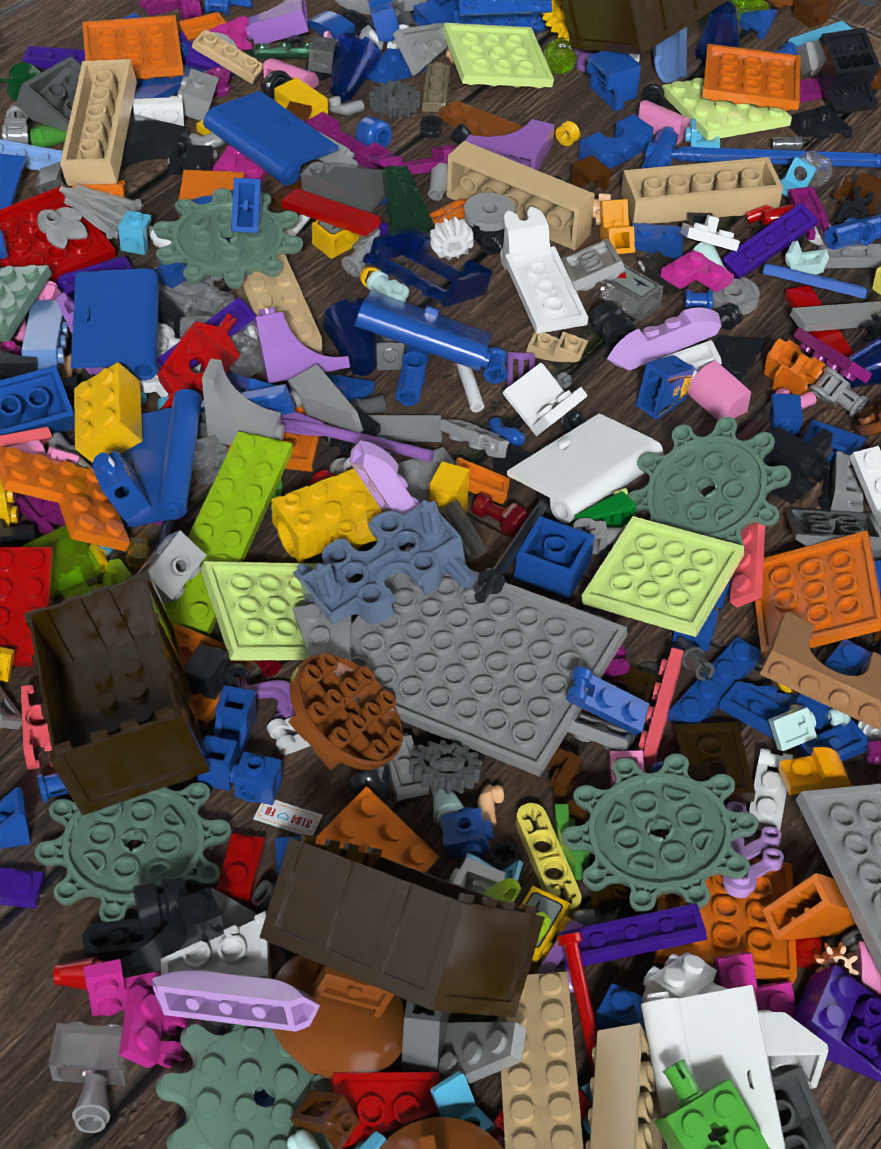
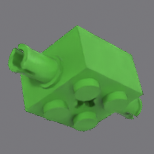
[654,1059,770,1149]

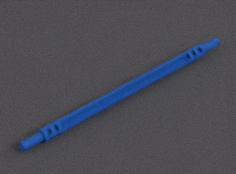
[670,147,881,168]

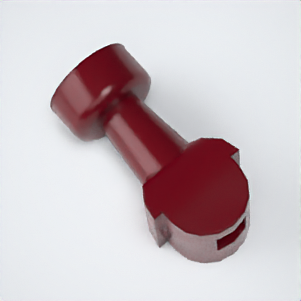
[472,493,528,537]

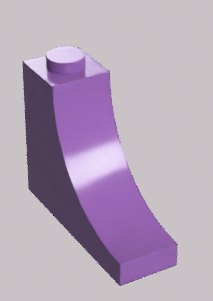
[245,0,309,47]
[466,119,554,170]
[253,307,350,383]

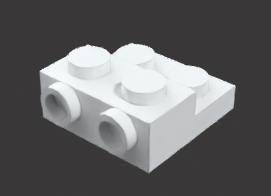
[641,952,726,1003]

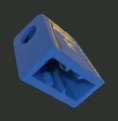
[636,355,697,420]
[92,451,152,523]

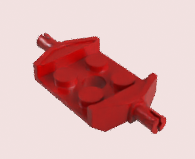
[157,314,240,409]

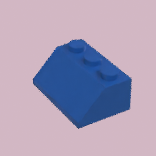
[0,366,74,436]

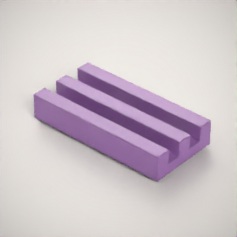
[507,352,535,388]

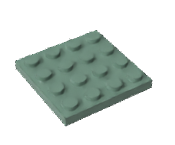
[0,265,52,342]

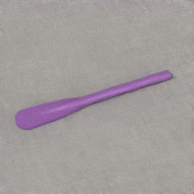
[281,412,434,462]

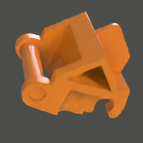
[764,338,829,395]

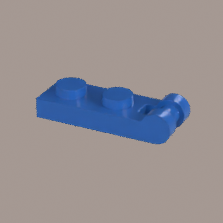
[566,667,649,735]

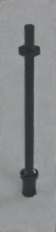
[474,492,550,603]

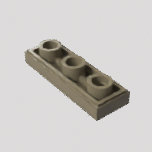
[422,62,450,112]

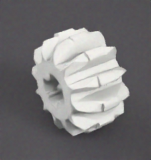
[430,216,474,261]

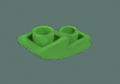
[553,804,589,880]

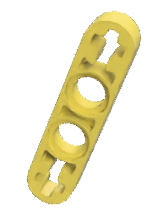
[516,803,582,918]

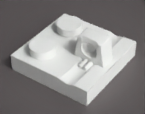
[680,215,740,251]

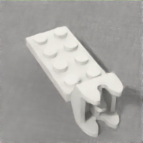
[500,207,588,334]

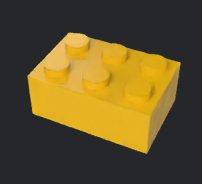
[74,362,143,463]

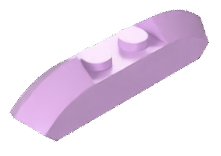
[607,307,722,371]
[349,440,421,548]
[152,970,320,1032]

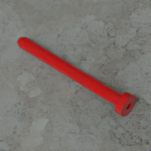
[557,932,598,1077]

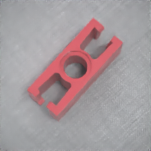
[21,685,53,770]

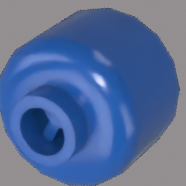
[356,116,392,148]

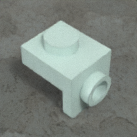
[785,241,829,275]

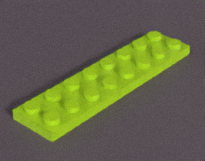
[164,431,293,637]

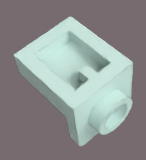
[768,704,817,751]

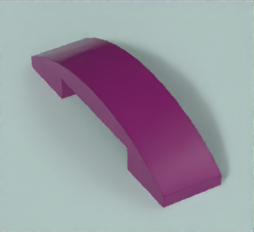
[306,112,392,167]
[367,145,458,174]

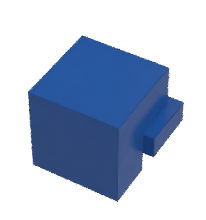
[586,51,641,111]

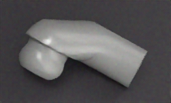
[328,96,364,116]
[189,132,225,150]

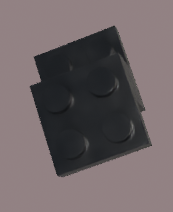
[817,27,881,115]
[763,427,833,504]

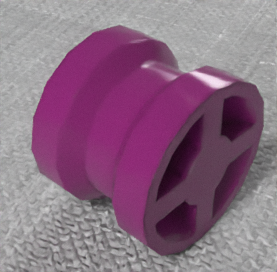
[177,0,202,20]
[206,67,231,97]

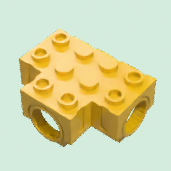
[271,469,383,563]

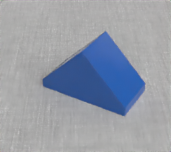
[231,178,263,233]
[0,787,31,849]

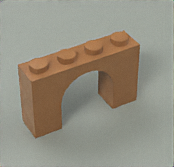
[760,612,881,730]

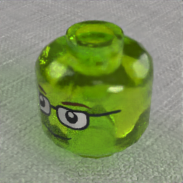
[544,39,576,74]

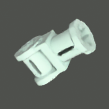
[366,270,409,302]

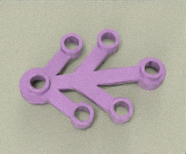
[722,801,784,898]

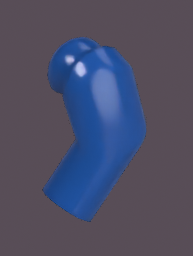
[488,417,525,447]

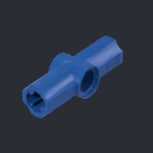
[641,126,678,169]
[824,214,881,250]
[396,345,430,406]

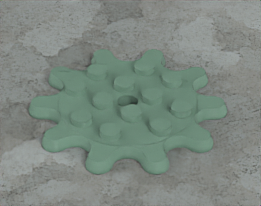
[153,188,303,289]
[627,417,791,546]
[562,754,759,914]
[35,782,231,922]
[155,1024,333,1149]

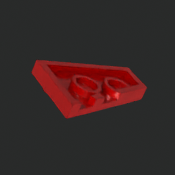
[329,1072,441,1149]

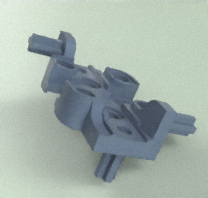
[293,500,477,625]

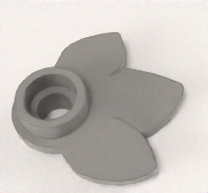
[37,207,88,249]

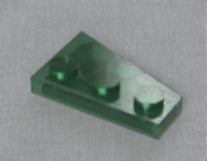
[241,43,311,59]
[382,166,435,233]

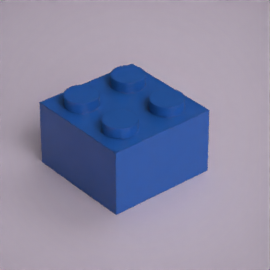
[514,516,595,600]

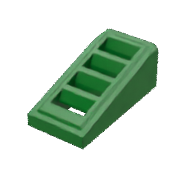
[574,491,636,532]

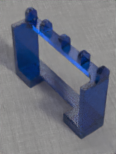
[362,228,492,307]

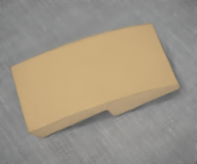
[526,332,588,362]

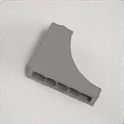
[202,359,285,445]

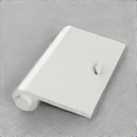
[507,413,664,524]
[641,985,786,1149]

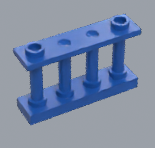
[453,0,552,33]

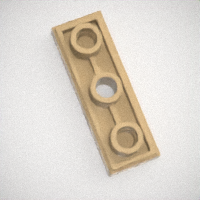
[192,29,263,84]

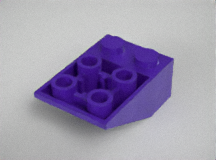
[793,964,881,1082]

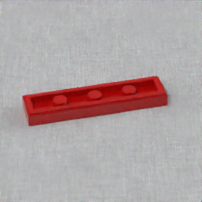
[281,188,381,237]
[784,285,854,359]

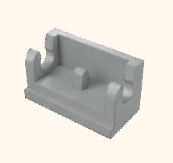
[830,451,864,512]

